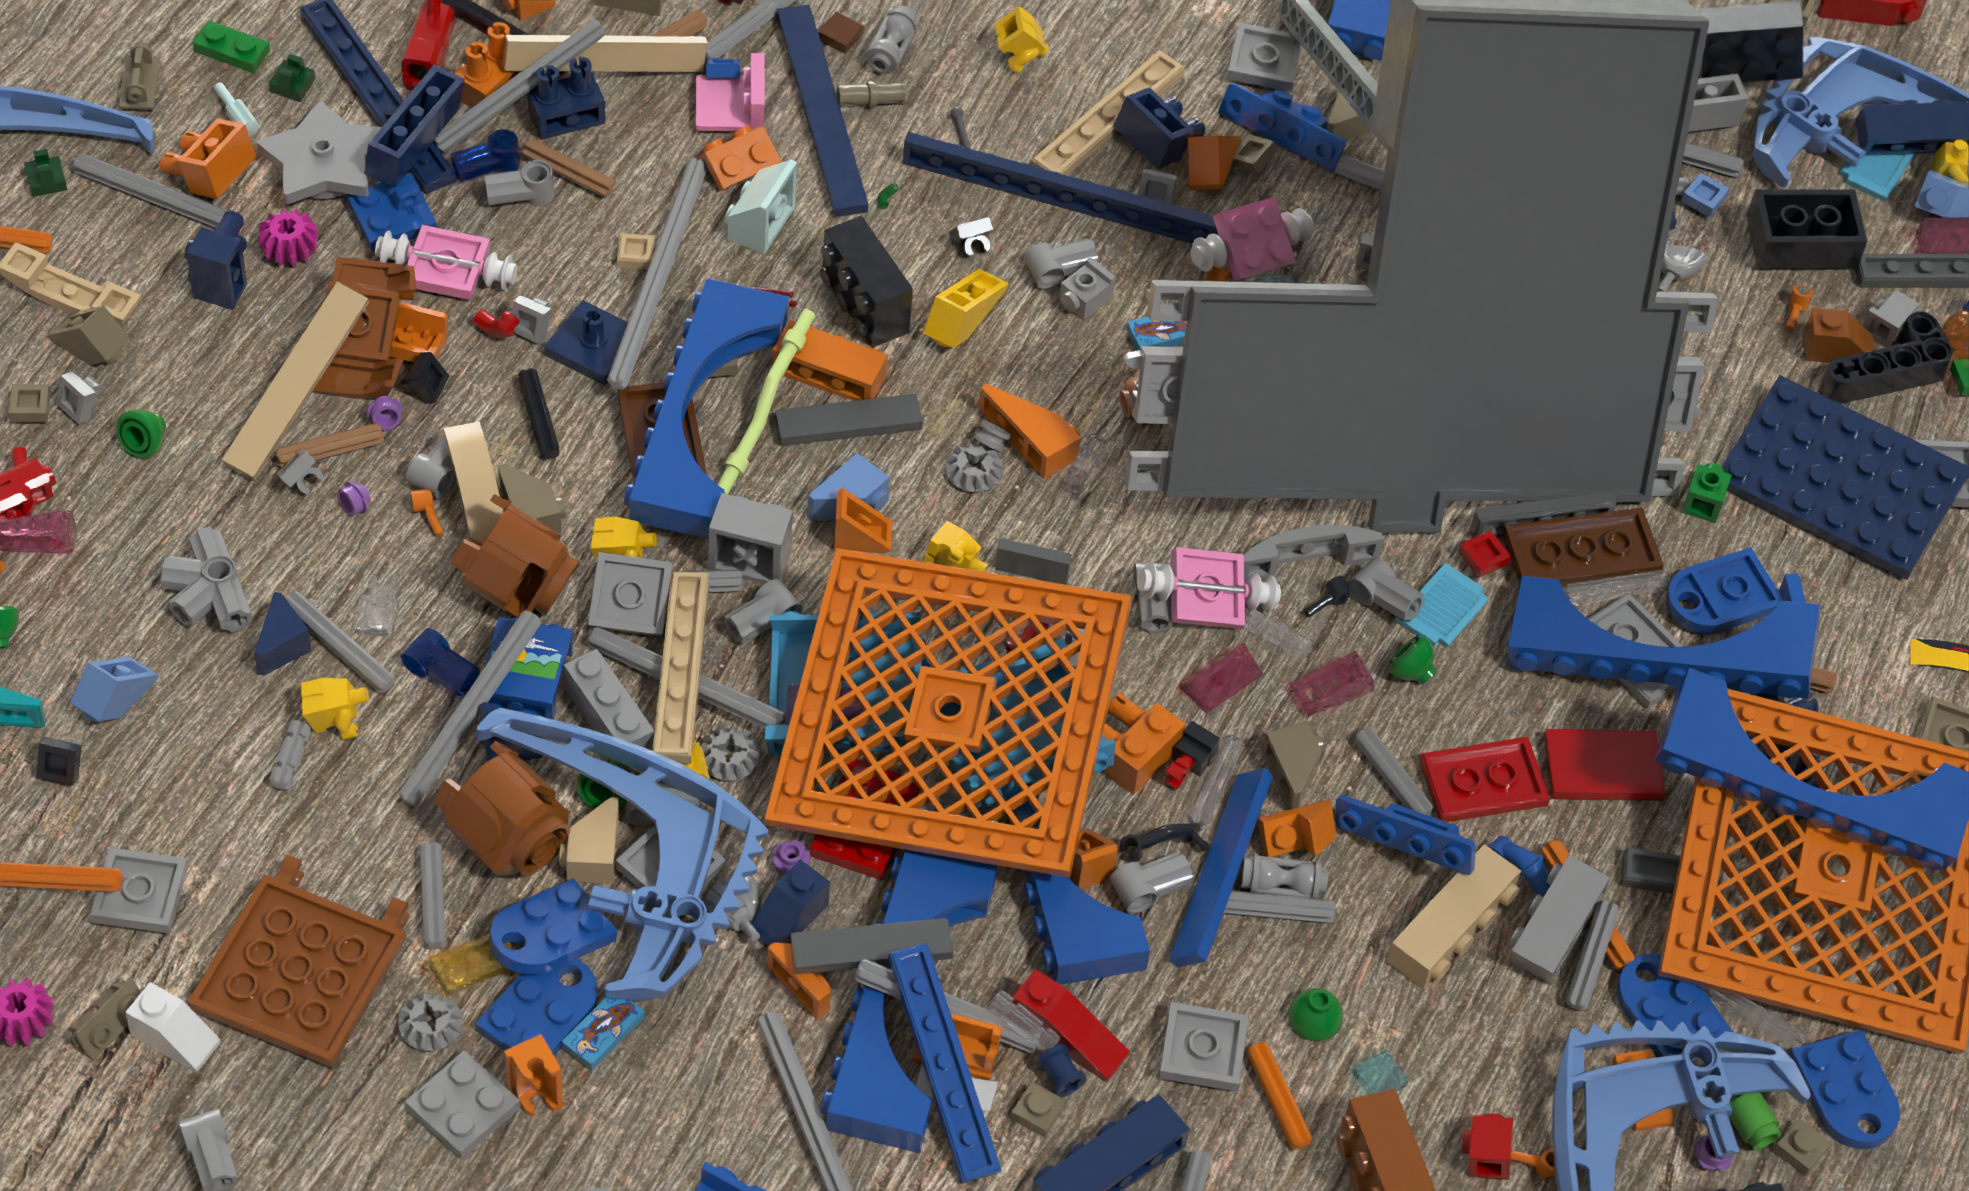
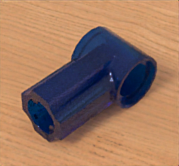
[450,129,521,182]
[400,628,480,696]

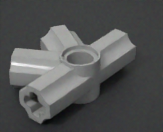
[161,527,252,633]

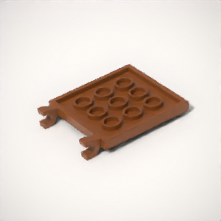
[187,855,409,1068]

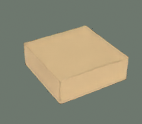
[617,233,655,270]

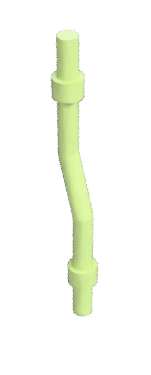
[717,309,815,495]

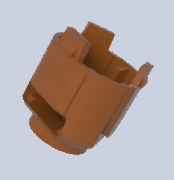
[450,494,579,618]
[434,741,570,876]

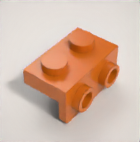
[696,125,782,192]
[391,302,448,363]

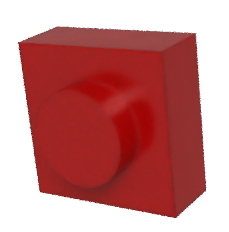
[1459,530,1511,578]

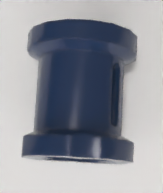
[1036,1044,1087,1097]

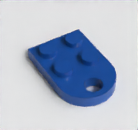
[1666,547,1784,634]
[489,878,618,975]
[1617,953,1733,1061]
[475,959,598,1056]
[1789,1030,1900,1149]

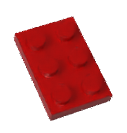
[810,759,920,880]

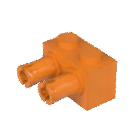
[455,22,522,108]
[160,118,257,199]
[1103,692,1186,795]

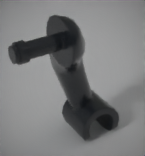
[1119,823,1210,862]

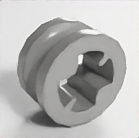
[974,420,1011,451]

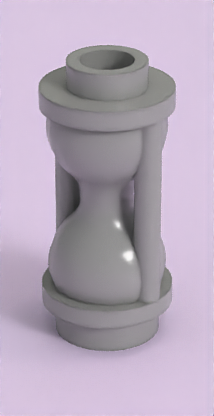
[866,5,918,73]
[1240,855,1328,899]

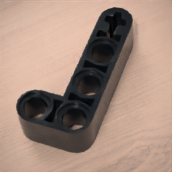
[1819,311,1953,404]

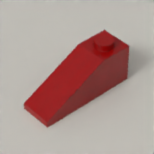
[1816,0,1927,26]
[1009,969,1130,1083]

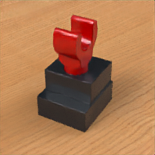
[1164,721,1220,790]

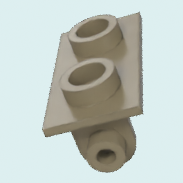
[119,42,161,110]
[66,977,141,1061]

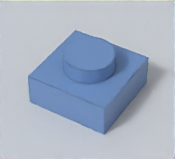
[1681,173,1729,217]

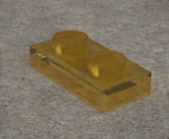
[429,934,514,996]

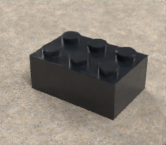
[1699,1,1803,83]
[1746,189,1868,268]
[820,215,913,348]

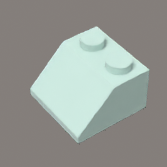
[724,160,797,254]

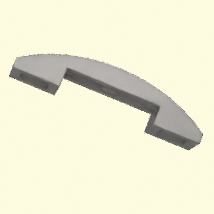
[1244,525,1384,582]

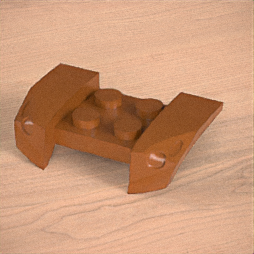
[313,256,416,399]

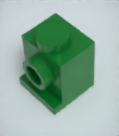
[1681,463,1732,523]

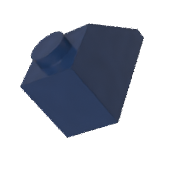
[752,859,830,949]

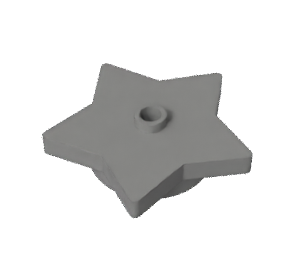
[256,102,382,204]

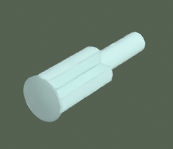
[214,83,259,137]

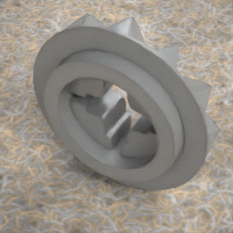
[945,441,1003,492]
[701,725,760,781]
[398,991,463,1051]

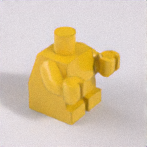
[994,7,1049,73]
[1930,140,1969,184]
[590,517,657,560]
[923,521,989,572]
[301,678,369,740]

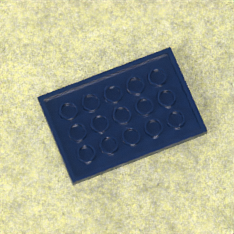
[1721,375,1969,580]

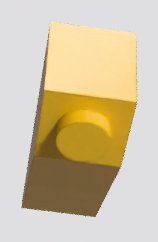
[923,269,1009,348]

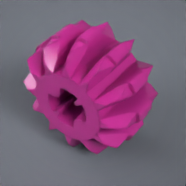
[258,208,318,267]
[0,977,54,1048]

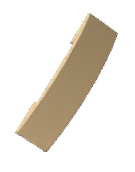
[0,242,141,324]
[443,422,503,544]

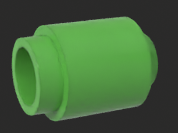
[1729,1092,1781,1150]

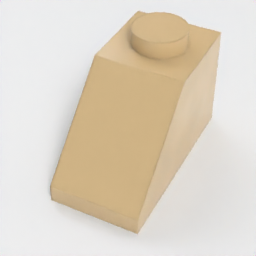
[559,797,619,884]

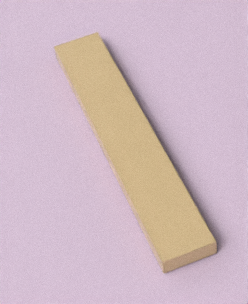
[502,35,708,72]
[1031,50,1185,175]
[222,282,369,481]
[653,572,710,763]

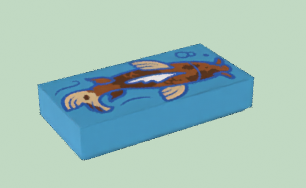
[1126,316,1187,351]
[562,997,645,1071]

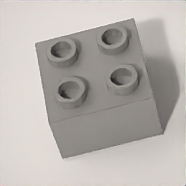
[708,493,793,584]

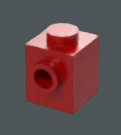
[1462,1113,1513,1180]

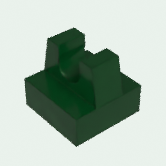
[269,54,316,102]
[24,149,67,197]

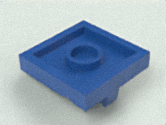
[346,173,437,252]

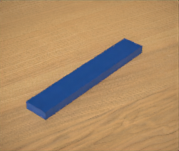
[1169,768,1273,968]
[888,943,1002,1184]

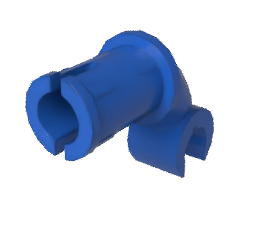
[1488,836,1551,897]

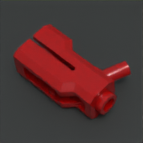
[401,0,455,91]
[0,447,56,530]

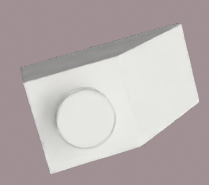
[125,982,221,1073]

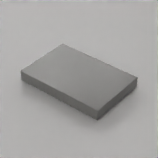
[1588,593,1683,709]

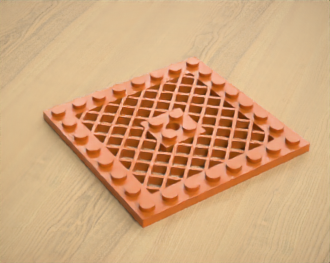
[765,548,1132,878]
[1658,689,1969,1054]

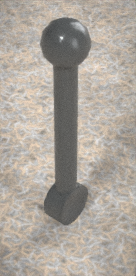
[950,106,971,149]

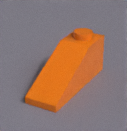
[979,384,1081,479]

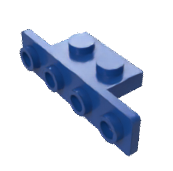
[1218,83,1347,171]
[1336,794,1475,875]

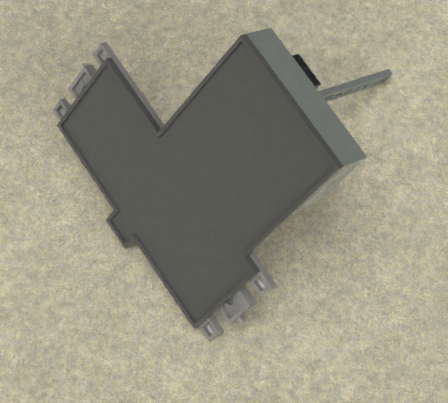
[1123,0,1718,533]

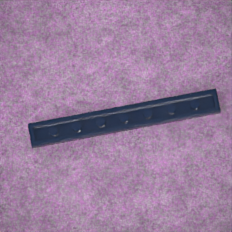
[299,0,456,194]
[777,4,869,217]

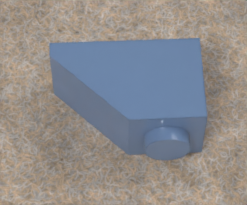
[1915,170,1969,223]
[807,453,890,521]
[70,656,159,723]

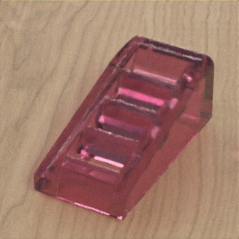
[0,510,76,554]
[1290,651,1375,717]

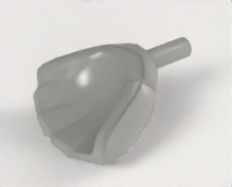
[1657,241,1708,292]
[704,875,761,941]

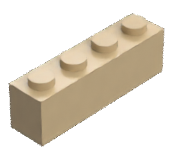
[1386,844,1521,989]

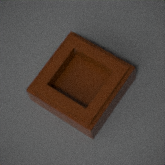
[818,11,864,54]

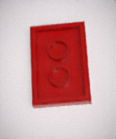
[1544,729,1666,801]
[1419,736,1550,822]

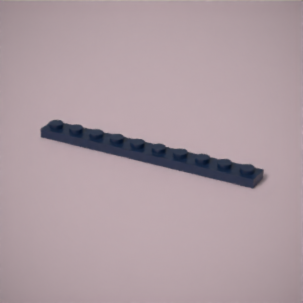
[903,132,1219,244]

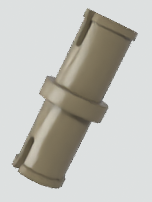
[836,80,907,108]

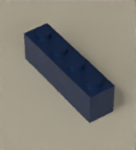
[364,65,465,188]
[1855,99,1969,155]
[1032,1094,1190,1191]

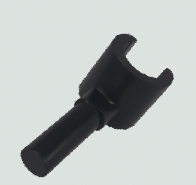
[1304,576,1349,618]

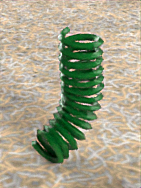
[878,183,899,209]

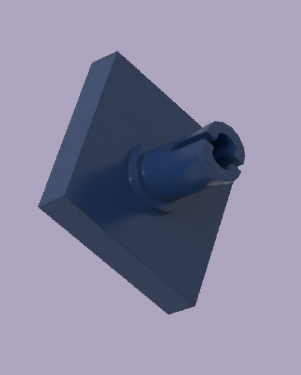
[544,300,628,386]

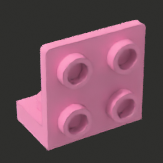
[696,53,765,131]

